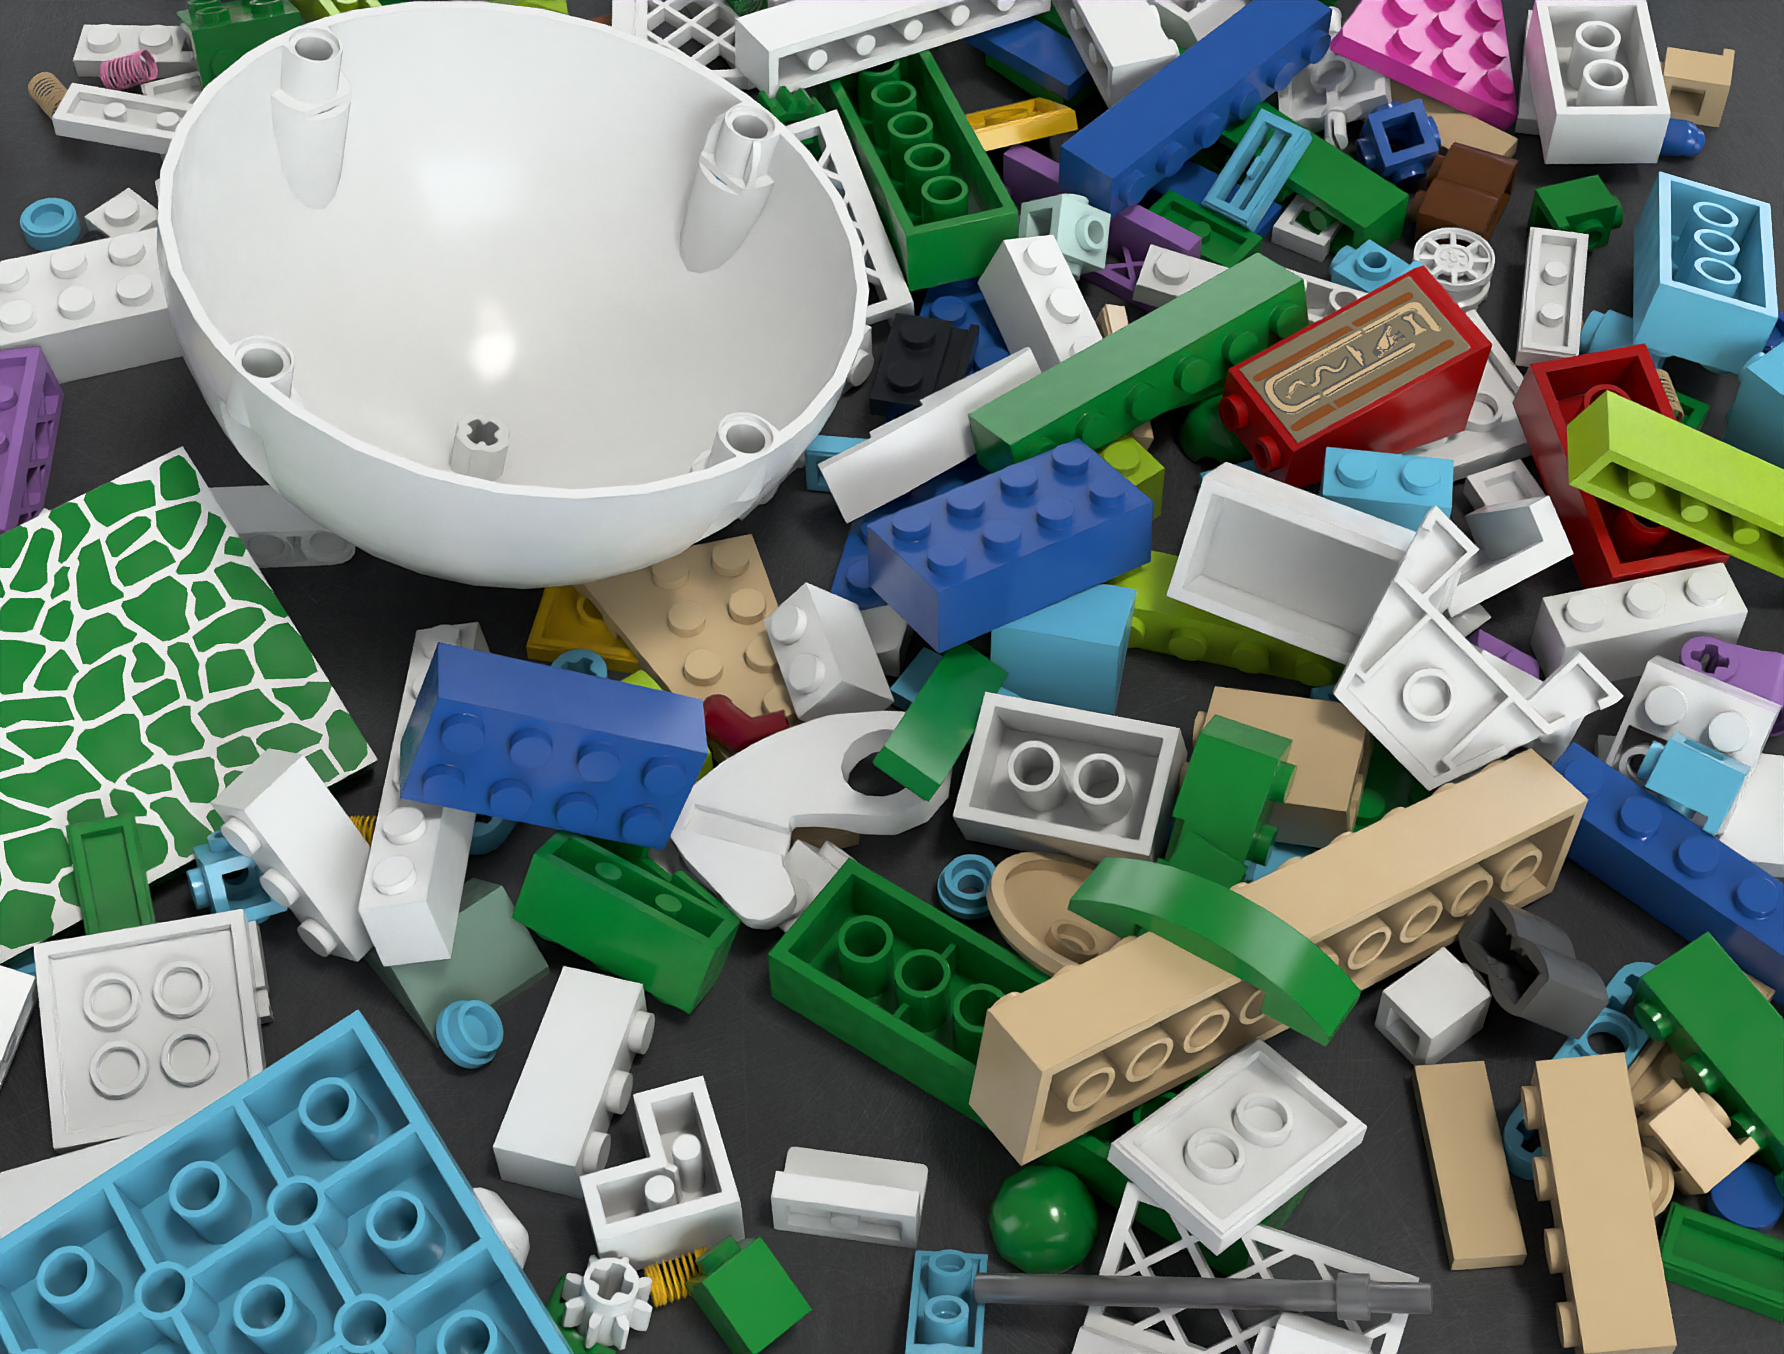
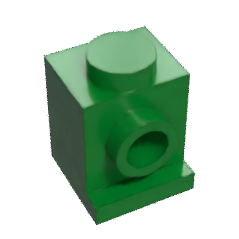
[1526,174,1623,252]

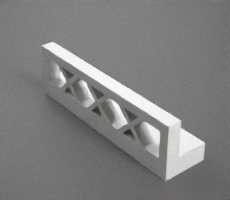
[786,109,914,327]

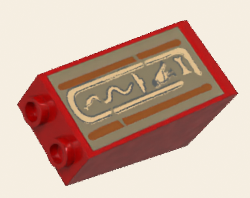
[1219,265,1493,489]

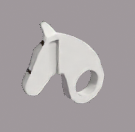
[667,711,952,930]

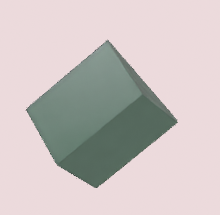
[363,878,550,1048]

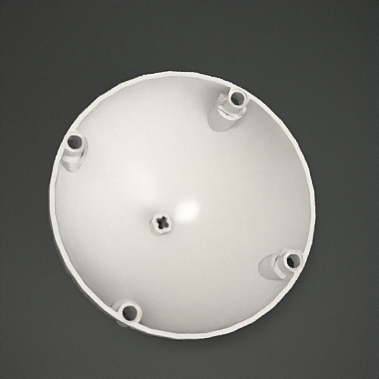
[157,1,869,589]

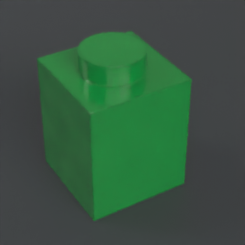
[684,1235,812,1354]

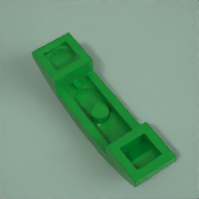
[1067,857,1361,1047]

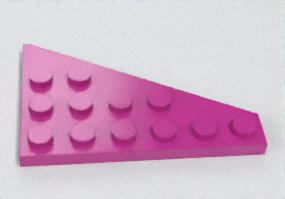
[1329,0,1518,131]

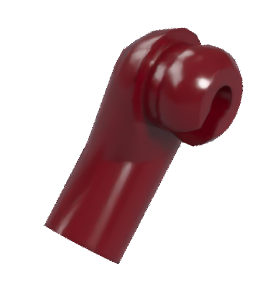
[703,694,790,754]

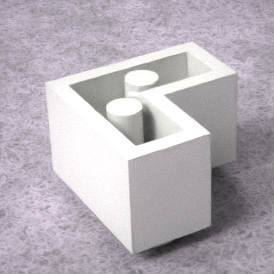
[579,1075,745,1270]

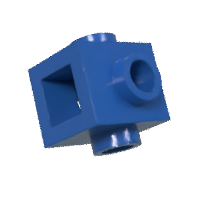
[1355,98,1441,187]

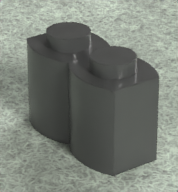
[1458,896,1609,1040]

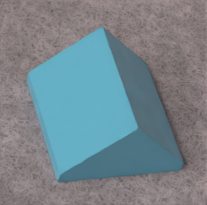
[990,584,1137,716]

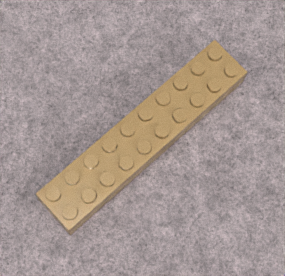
[969,748,1588,1166]

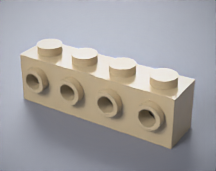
[1521,1052,1677,1354]

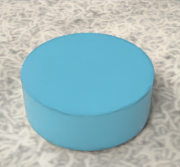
[20,198,81,251]

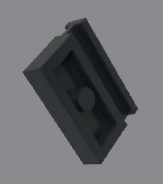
[869,313,979,418]

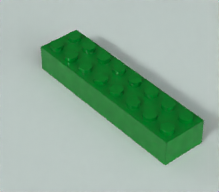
[768,858,1314,1279]

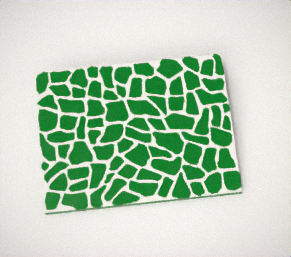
[0,446,378,968]

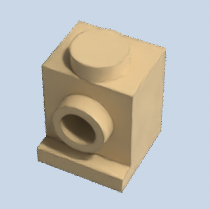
[1660,47,1735,128]
[1637,1078,1760,1196]

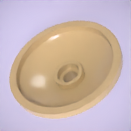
[986,851,1121,977]

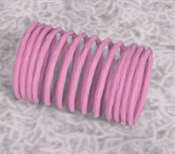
[100,49,158,91]

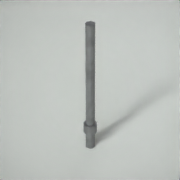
[974,1272,1433,1321]

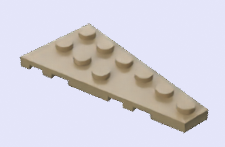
[572,534,860,851]

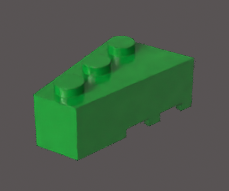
[1156,714,1297,884]

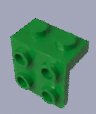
[176,0,302,91]

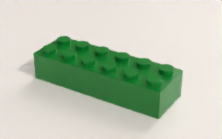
[812,49,1019,291]

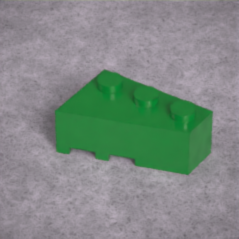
[511,830,741,1014]

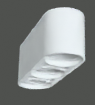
[209,485,355,568]

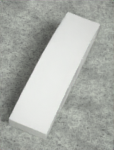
[817,347,1042,523]

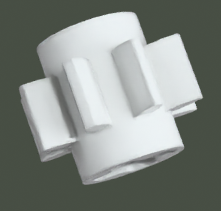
[561,1255,653,1350]

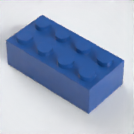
[867,438,1153,653]
[400,642,708,850]

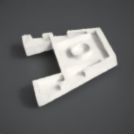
[1332,506,1623,791]

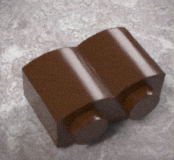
[1408,142,1519,247]

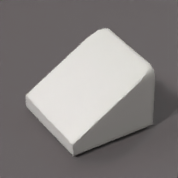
[860,605,914,677]

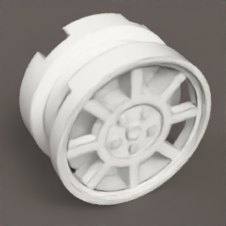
[1412,228,1495,312]

